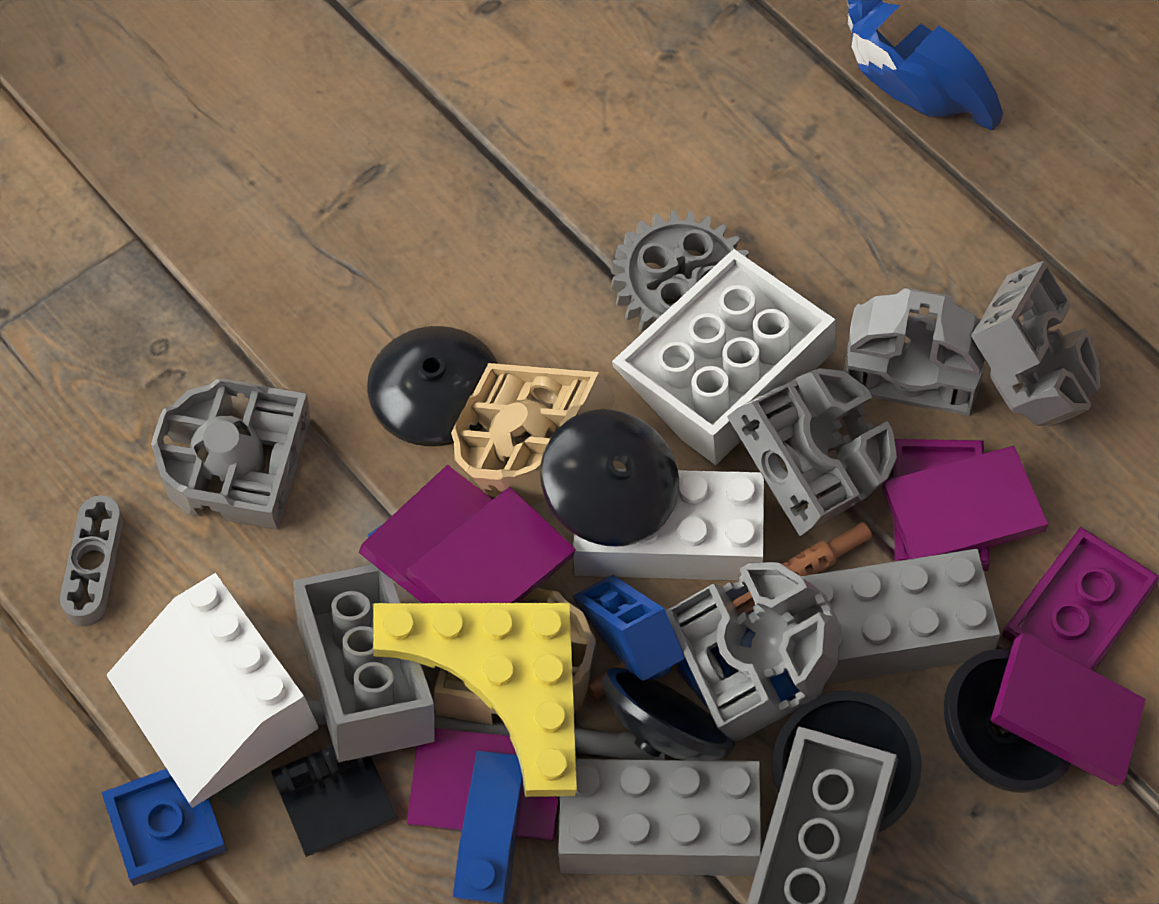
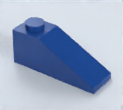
[573,575,685,681]
[453,751,523,904]

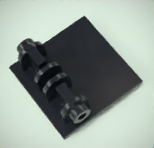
[271,745,397,857]

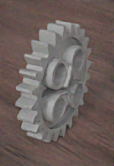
[611,210,749,332]

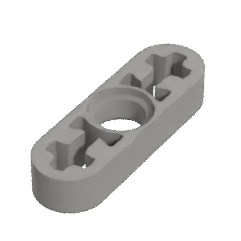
[60,495,124,626]

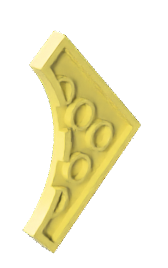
[373,603,577,797]

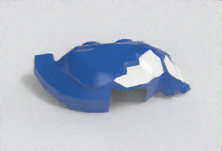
[847,0,1003,130]

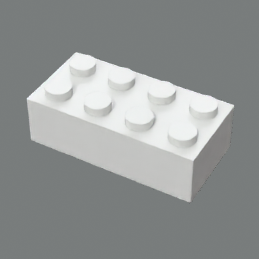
[573,469,764,581]

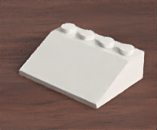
[612,249,836,465]
[107,573,319,808]

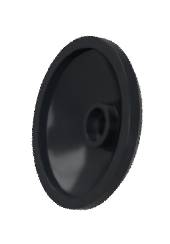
[367,326,498,446]
[540,409,679,547]
[944,649,1071,793]
[602,667,735,761]
[772,691,922,833]

